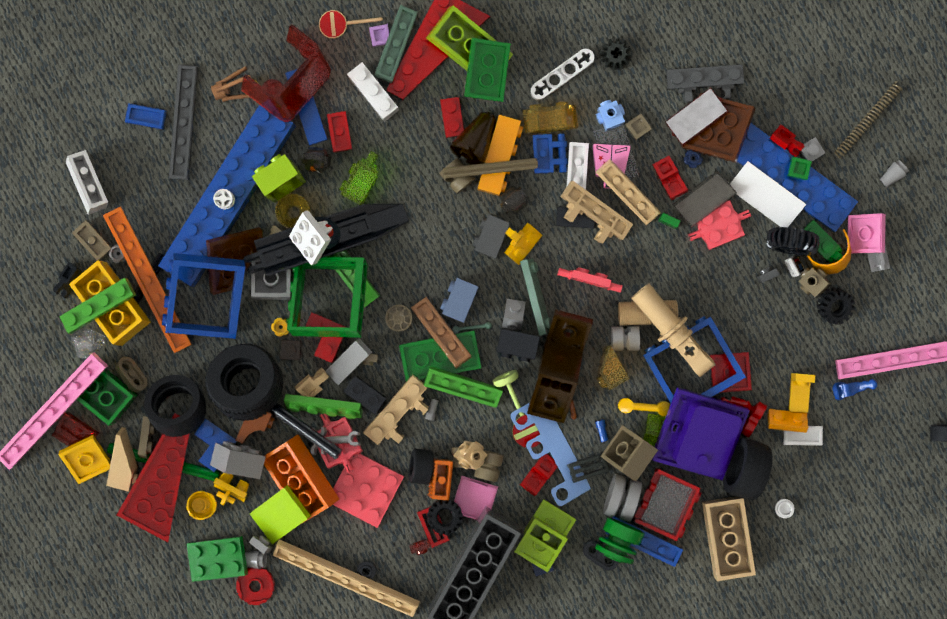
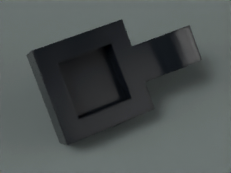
[53,262,83,298]

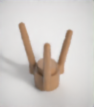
[211,67,252,102]

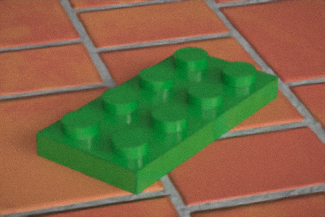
[399,331,481,381]

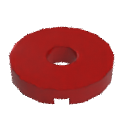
[236,567,275,605]

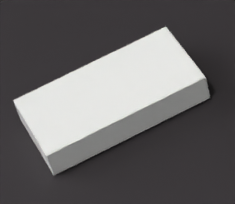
[783,426,823,445]

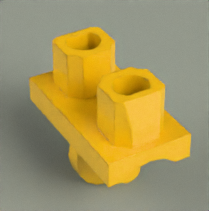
[213,472,249,506]

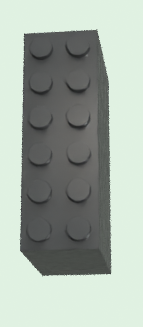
[427,506,521,619]

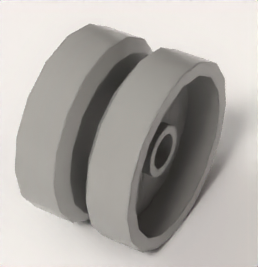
[603,473,642,522]

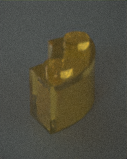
[522,102,578,133]

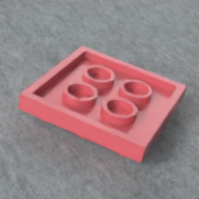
[333,453,404,528]

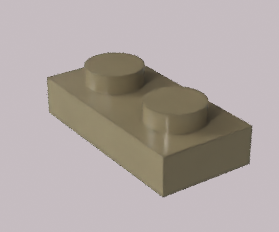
[72,220,112,261]
[138,416,155,459]

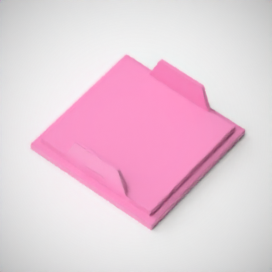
[454,476,498,520]

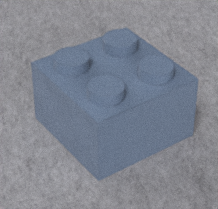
[440,278,478,323]

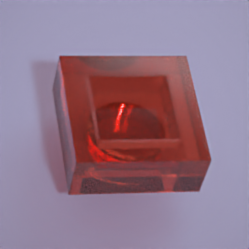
[409,538,430,555]

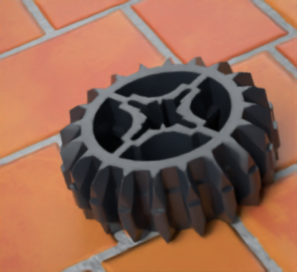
[766,227,820,256]

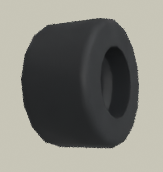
[409,448,434,485]

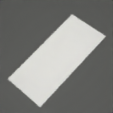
[729,161,806,228]

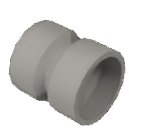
[611,326,640,351]

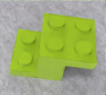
[514,499,576,572]

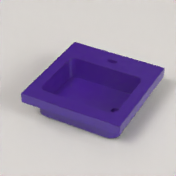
[652,387,750,481]

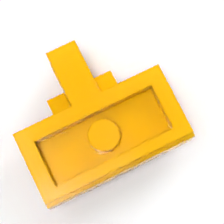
[504,223,543,265]

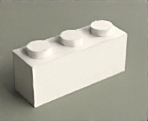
[347,62,399,122]
[66,150,108,215]

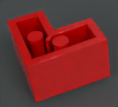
[305,312,349,363]

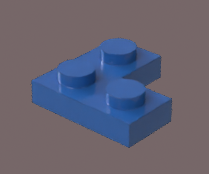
[194,419,237,473]

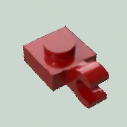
[769,125,805,157]

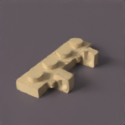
[560,181,633,244]
[363,374,428,445]

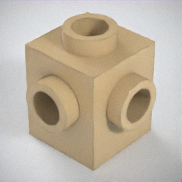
[453,441,487,470]

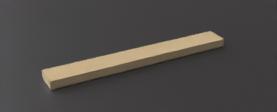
[273,539,420,617]

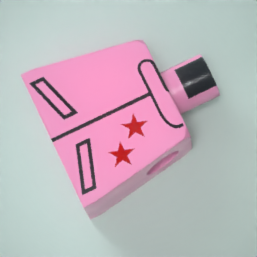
[592,144,630,189]

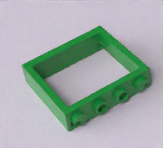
[286,257,368,338]

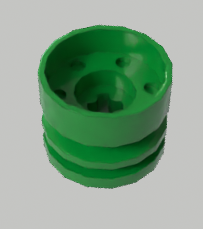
[595,517,645,564]

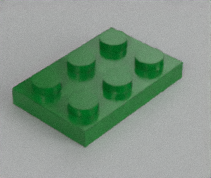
[464,38,511,102]
[187,536,248,582]

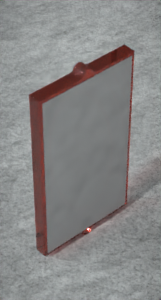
[665,87,729,146]

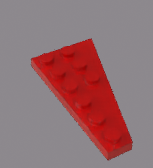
[386,0,490,100]
[116,413,189,542]

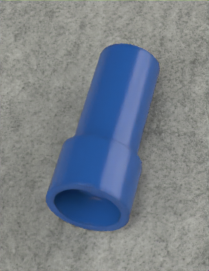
[595,419,608,442]

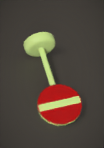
[492,370,540,448]

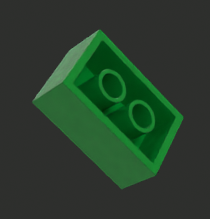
[77,369,138,426]

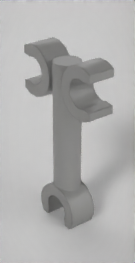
[311,427,361,455]

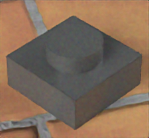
[756,267,780,284]

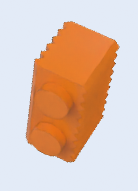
[427,458,453,500]

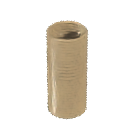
[618,300,678,326]

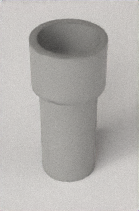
[425,399,439,421]

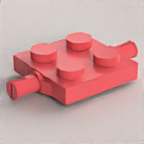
[688,200,751,250]
[557,267,623,293]
[317,414,363,473]

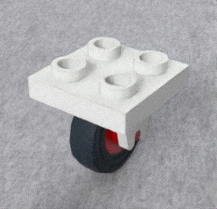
[289,210,340,266]

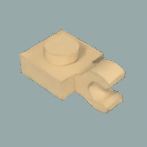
[295,367,329,397]

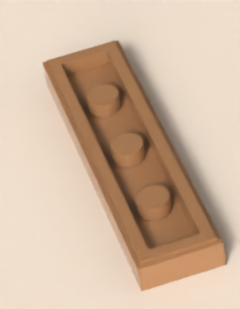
[411,297,472,368]

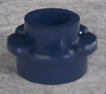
[684,150,703,168]

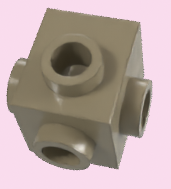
[799,268,832,298]

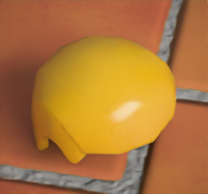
[186,491,217,520]

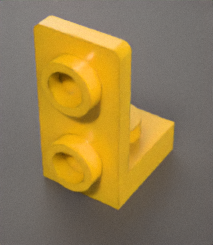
[789,373,815,413]

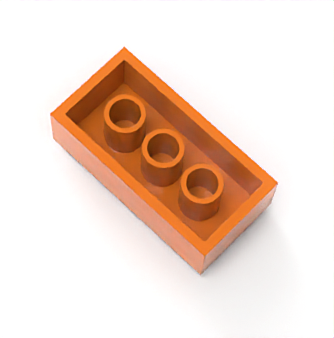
[264,435,340,524]

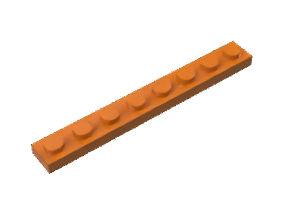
[103,207,192,353]

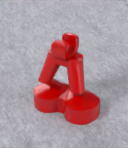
[720,396,767,438]

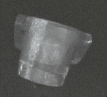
[71,328,106,359]

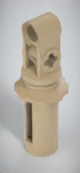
[631,283,716,377]

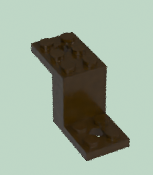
[527,309,593,423]

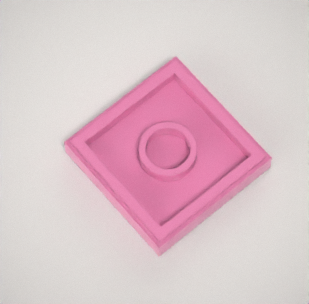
[848,213,886,254]

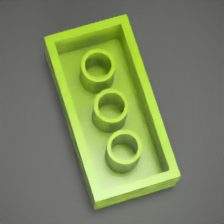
[426,6,513,71]
[252,154,306,203]

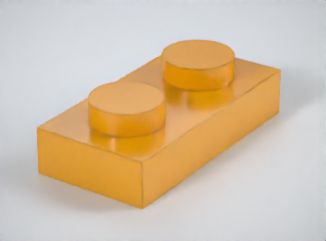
[768,409,808,433]

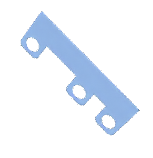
[511,403,591,506]

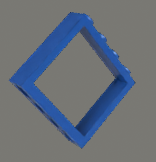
[162,253,245,339]
[643,316,746,403]

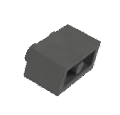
[472,215,510,259]

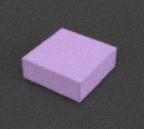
[369,24,389,47]

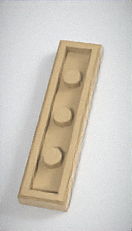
[596,159,661,225]

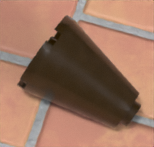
[450,112,497,165]

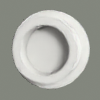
[775,499,795,518]

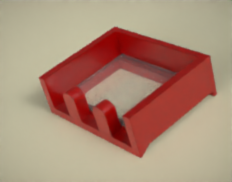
[633,468,701,541]

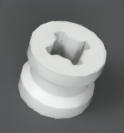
[213,189,235,210]

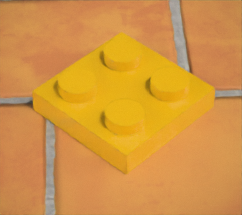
[58,435,111,484]

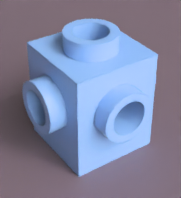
[596,100,625,131]

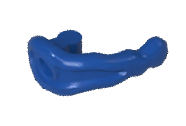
[833,379,877,400]

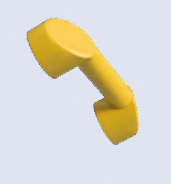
[618,398,670,416]

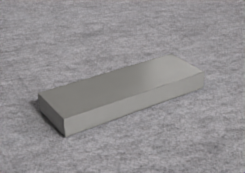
[325,338,372,385]

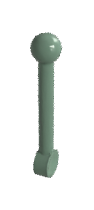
[452,322,492,333]

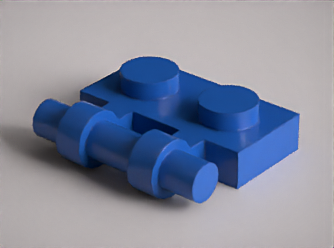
[532,134,568,174]

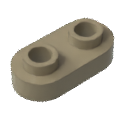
[115,357,148,393]

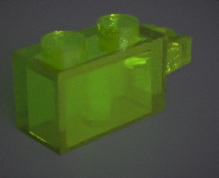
[339,151,380,205]

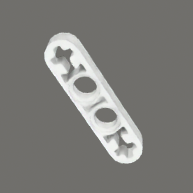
[531,49,594,100]

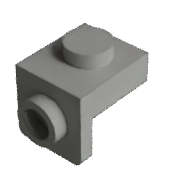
[502,299,526,331]

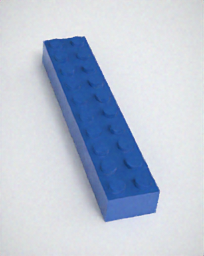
[158,103,296,287]

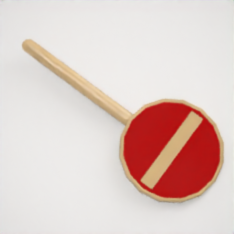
[319,10,383,39]

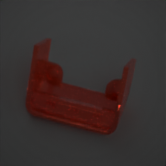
[241,24,331,122]

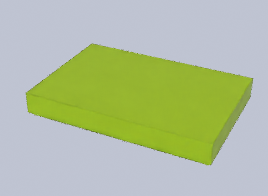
[250,485,311,544]

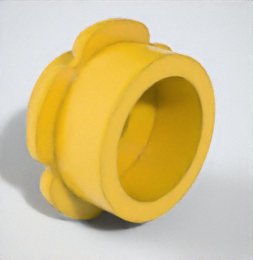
[271,318,289,337]

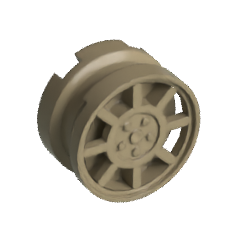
[385,305,413,332]

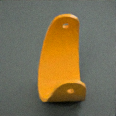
[807,229,852,274]

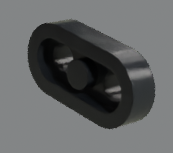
[583,540,618,571]

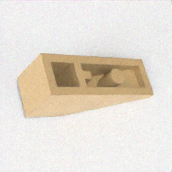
[106,427,139,492]

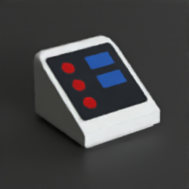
[784,255,805,277]

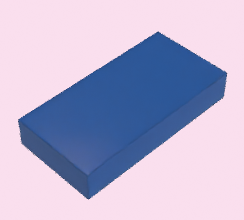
[125,103,167,130]

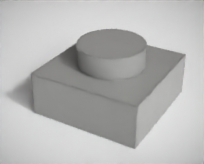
[800,137,825,161]
[249,535,273,554]

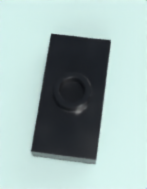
[556,207,595,229]

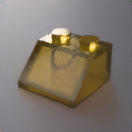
[596,345,630,390]

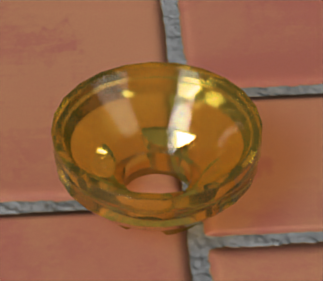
[275,194,310,229]

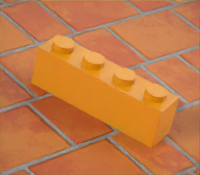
[477,115,523,196]

